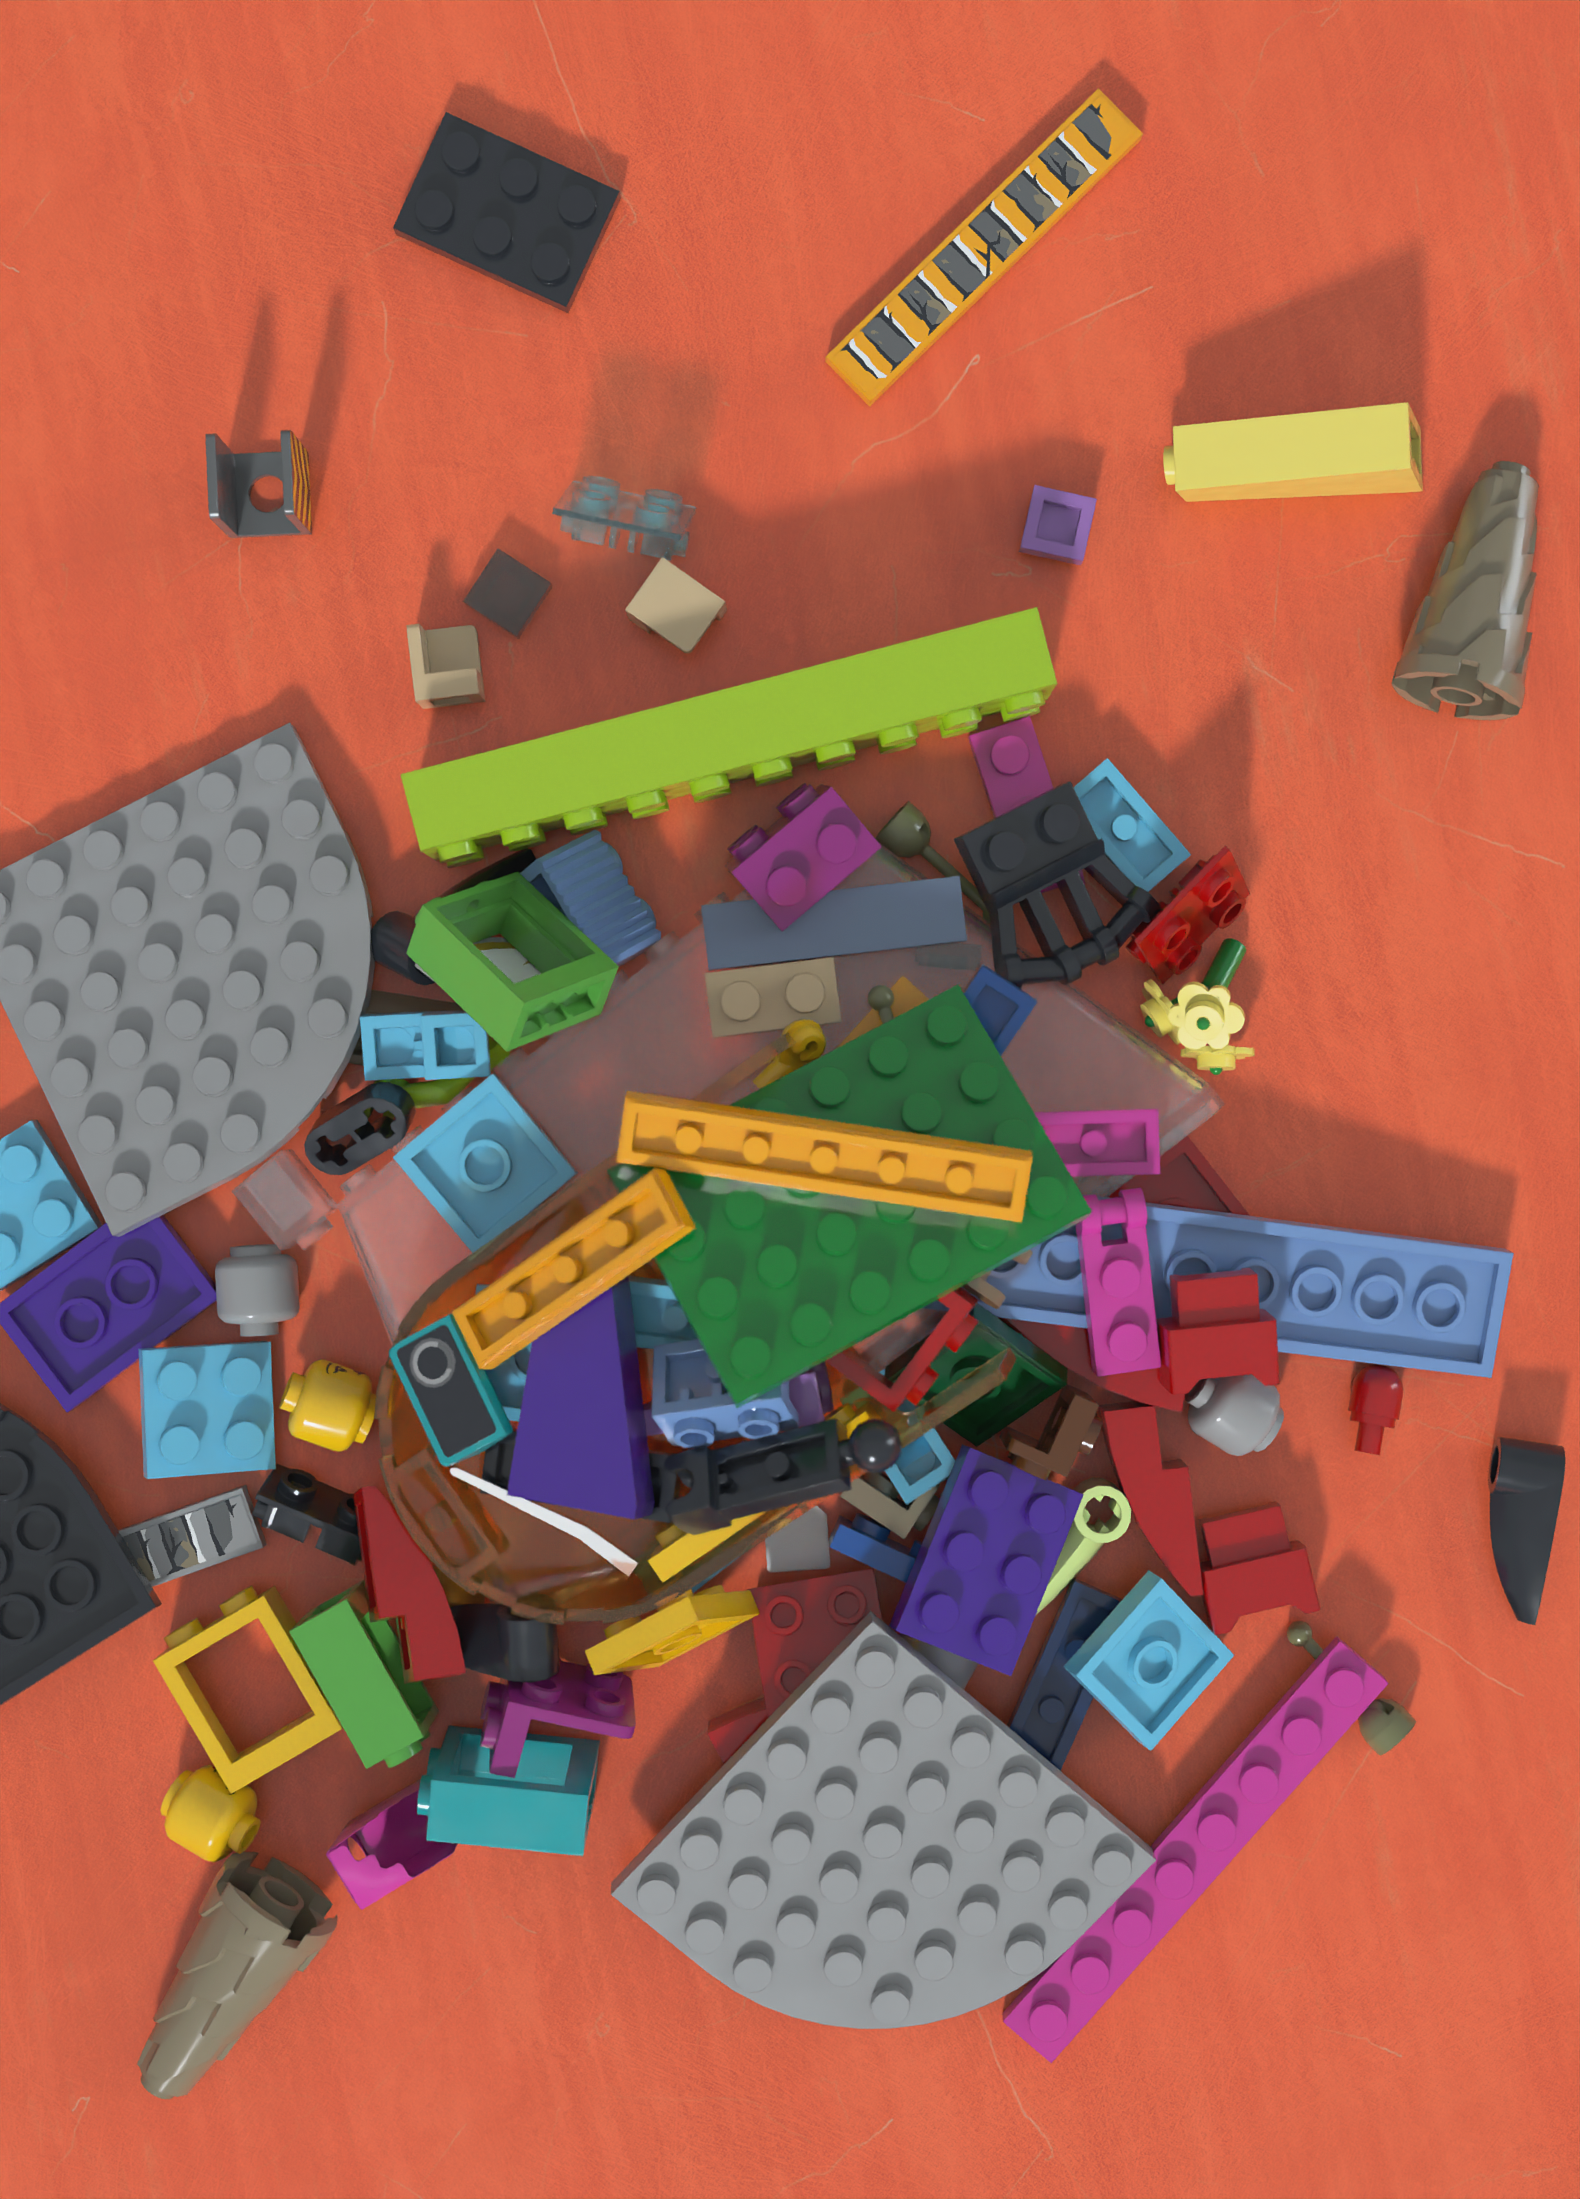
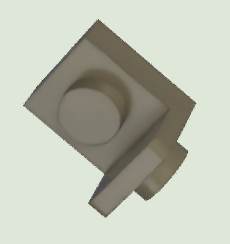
[839,1467,940,1539]

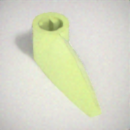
[1035,1478,1131,1616]

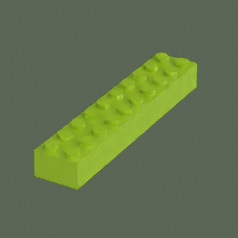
[400,607,1057,868]

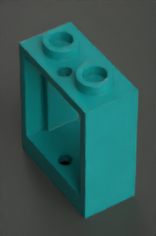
[417,1725,600,1856]

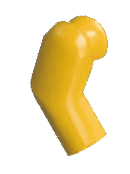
[752,1019,826,1089]

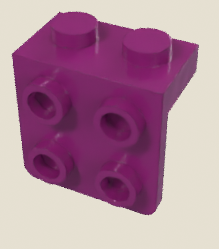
[725,783,882,932]
[480,1657,636,1779]

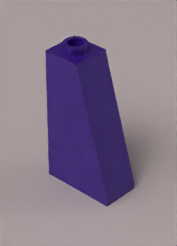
[507,1275,654,1520]

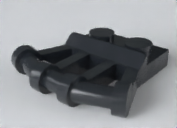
[953,781,1161,989]

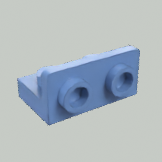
[652,1339,799,1449]

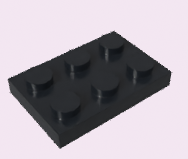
[393,112,621,313]

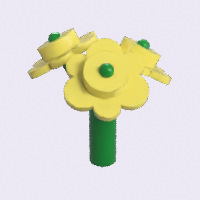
[1140,938,1255,1075]

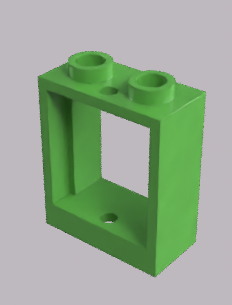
[406,872,619,1052]
[289,1580,439,1769]

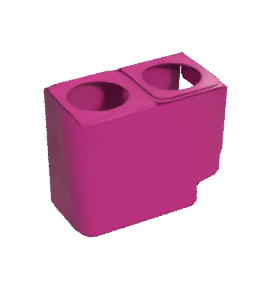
[326,1779,458,1910]

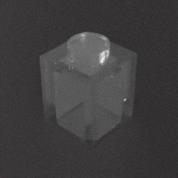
[232,1149,340,1251]

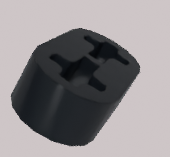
[304,1082,416,1175]

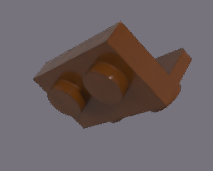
[999,1384,1103,1480]

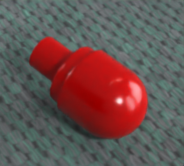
[1348,1364,1404,1455]

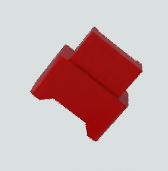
[1156,1268,1280,1395]
[1199,1501,1321,1635]

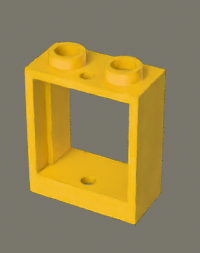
[153,1586,343,1794]

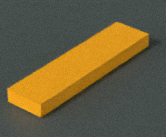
[452,1168,696,1370]

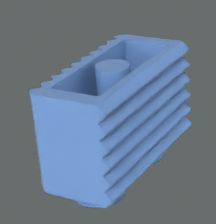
[520,830,661,967]

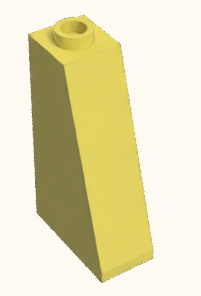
[1163,402,1423,502]

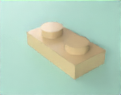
[704,957,842,1038]

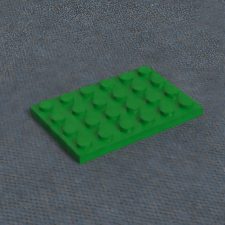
[607,984,1092,1408]

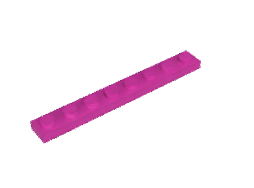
[1002,1636,1389,2063]

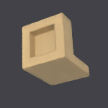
[625,557,727,653]
[406,624,486,709]

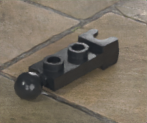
[664,1418,902,1535]

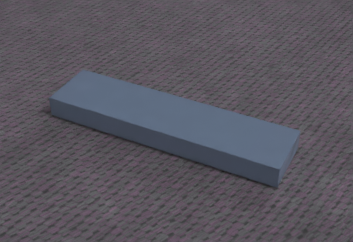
[701,876,967,971]

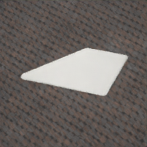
[763,1500,830,1573]

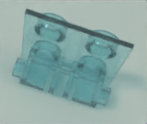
[552,476,697,561]

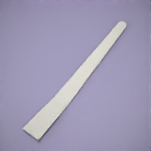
[450,1467,638,1577]

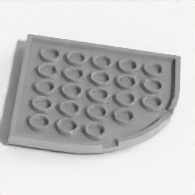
[0,723,375,1237]
[611,1611,1156,2029]

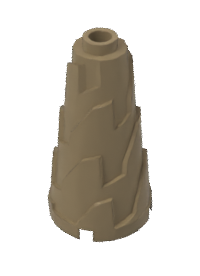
[1392,461,1539,720]
[137,1852,337,2099]

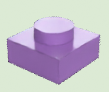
[1019,485,1097,566]

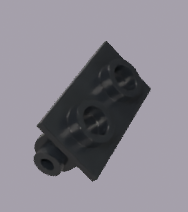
[252,1464,362,1566]

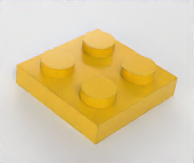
[585,1585,760,1675]

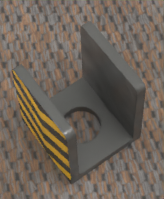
[205,430,312,538]

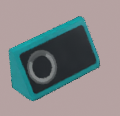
[389,1314,514,1467]

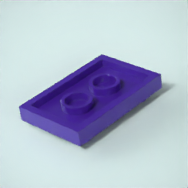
[0,1215,217,1412]
[889,1444,1084,1676]

